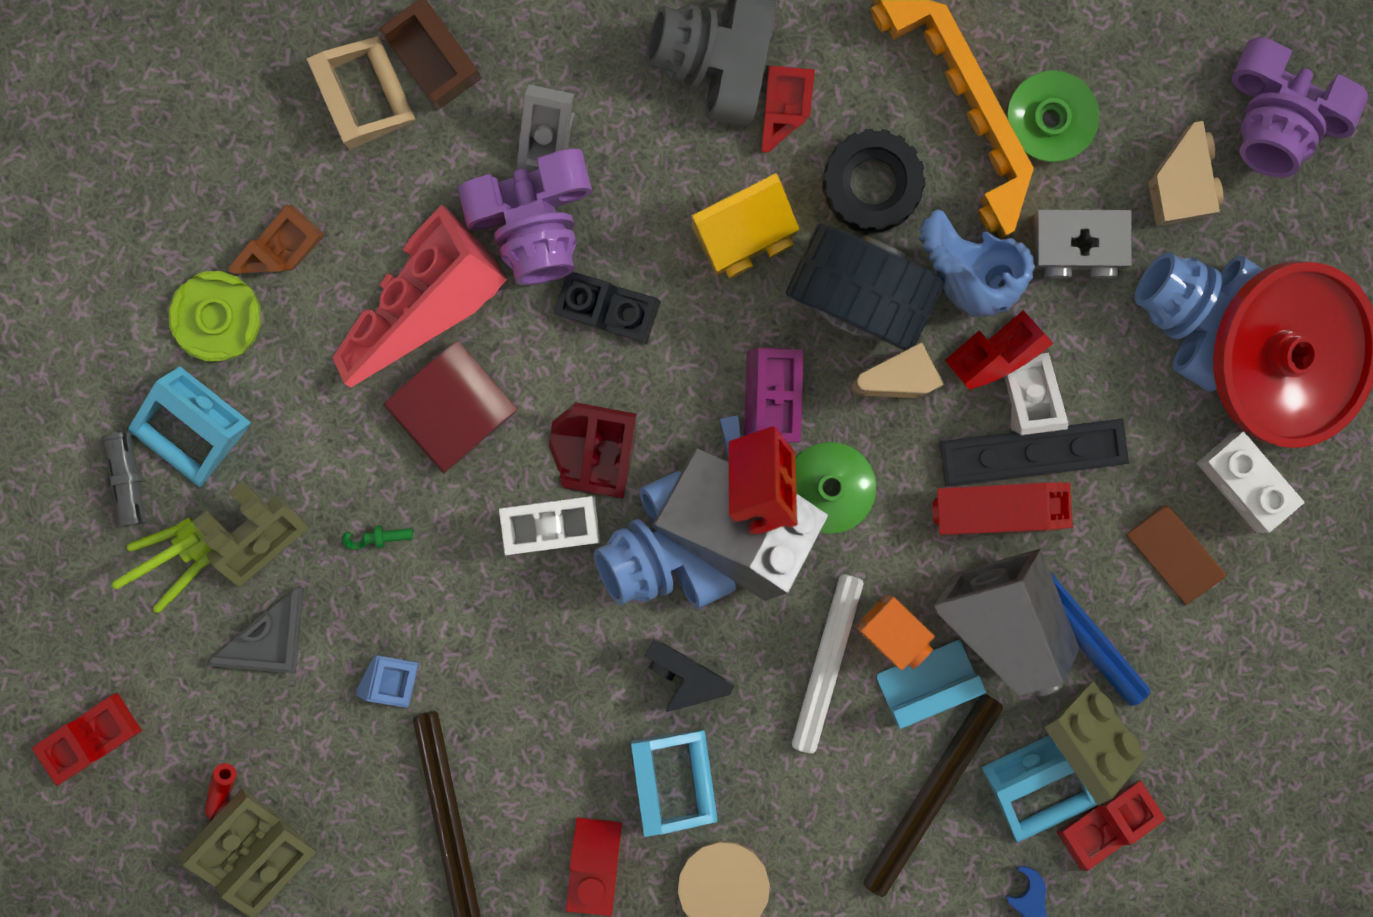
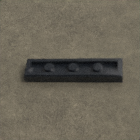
[940,418,1129,487]

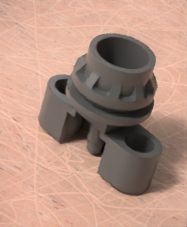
[646,0,776,128]

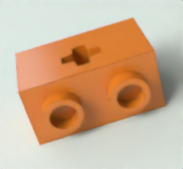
[854,594,935,670]

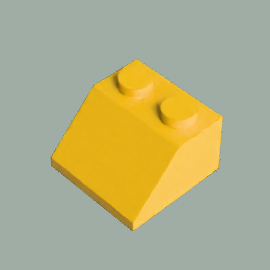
[692,173,800,279]

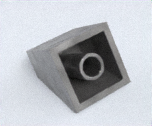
[935,548,1080,696]

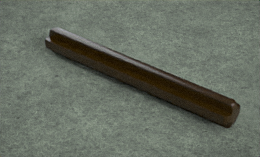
[863,694,1003,897]
[413,711,481,917]

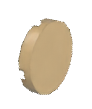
[678,840,770,917]

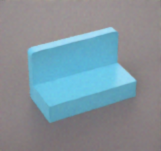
[877,640,986,729]

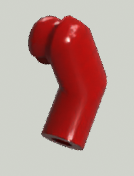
[204,763,237,821]

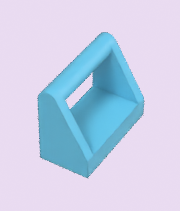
[128,366,251,488]
[631,730,718,837]
[982,735,1097,843]

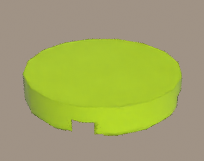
[168,271,261,362]

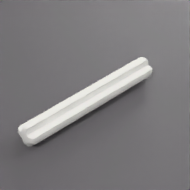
[792,574,863,753]

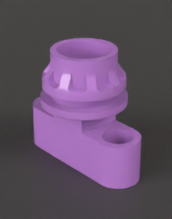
[1232,37,1368,178]
[458,149,592,285]

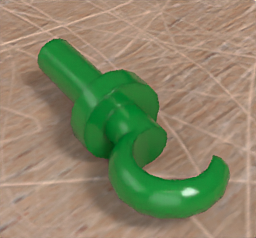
[341,525,413,550]

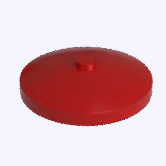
[1213,261,1373,448]

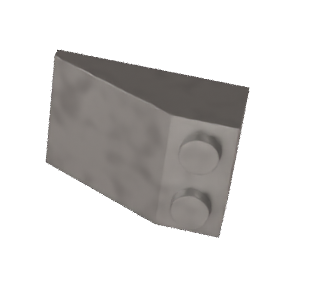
[652,448,828,601]

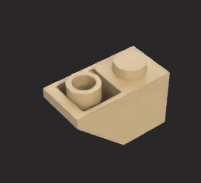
[1148,121,1223,227]

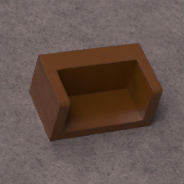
[379,0,482,110]

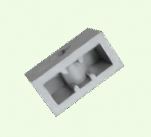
[1032,210,1132,279]

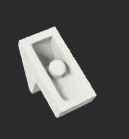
[1004,353,1068,435]

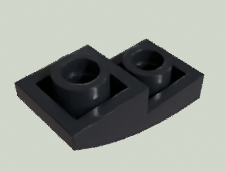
[554,272,661,344]

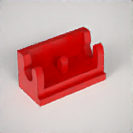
[729,426,798,534]

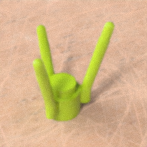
[111,517,212,613]

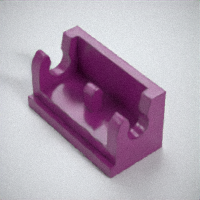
[744,348,804,443]

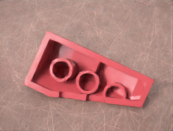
[332,204,507,388]

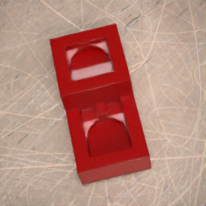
[945,310,1053,390]
[32,693,142,786]
[1056,780,1166,871]

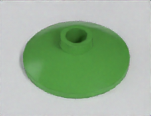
[1007,70,1099,163]
[796,442,876,534]

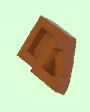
[228,204,325,274]

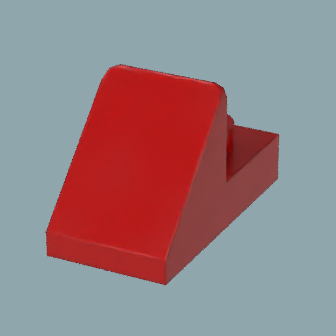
[566,817,622,916]

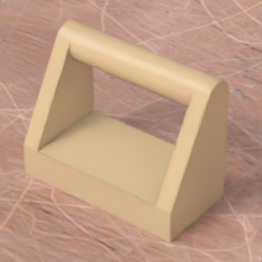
[307,37,416,150]
[851,343,944,398]

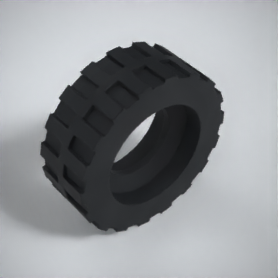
[822,129,926,234]

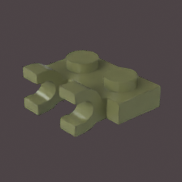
[193,480,309,587]

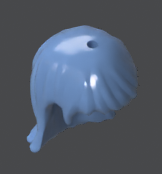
[919,210,1035,317]

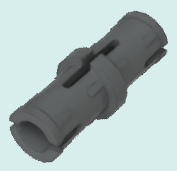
[101,432,147,528]

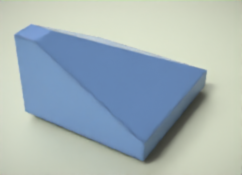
[356,655,419,708]

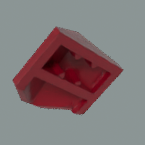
[549,402,637,499]

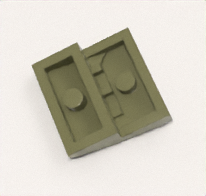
[179,788,317,917]

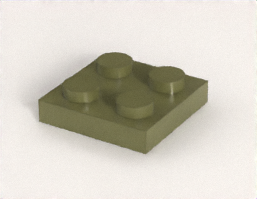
[1044,681,1146,805]

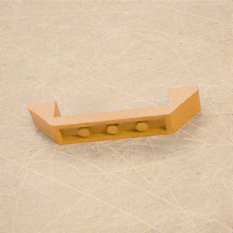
[870,0,1034,240]

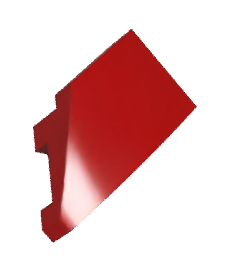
[761,65,815,153]

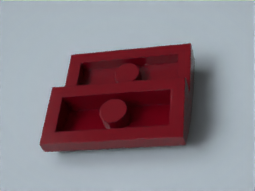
[383,340,518,474]

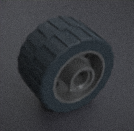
[786,223,945,351]

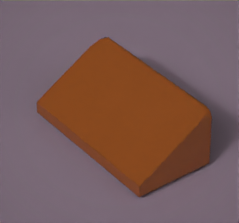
[1126,505,1227,605]

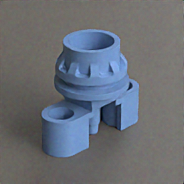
[1135,252,1264,392]
[594,471,736,609]

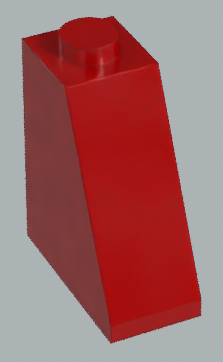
[932,482,1073,535]

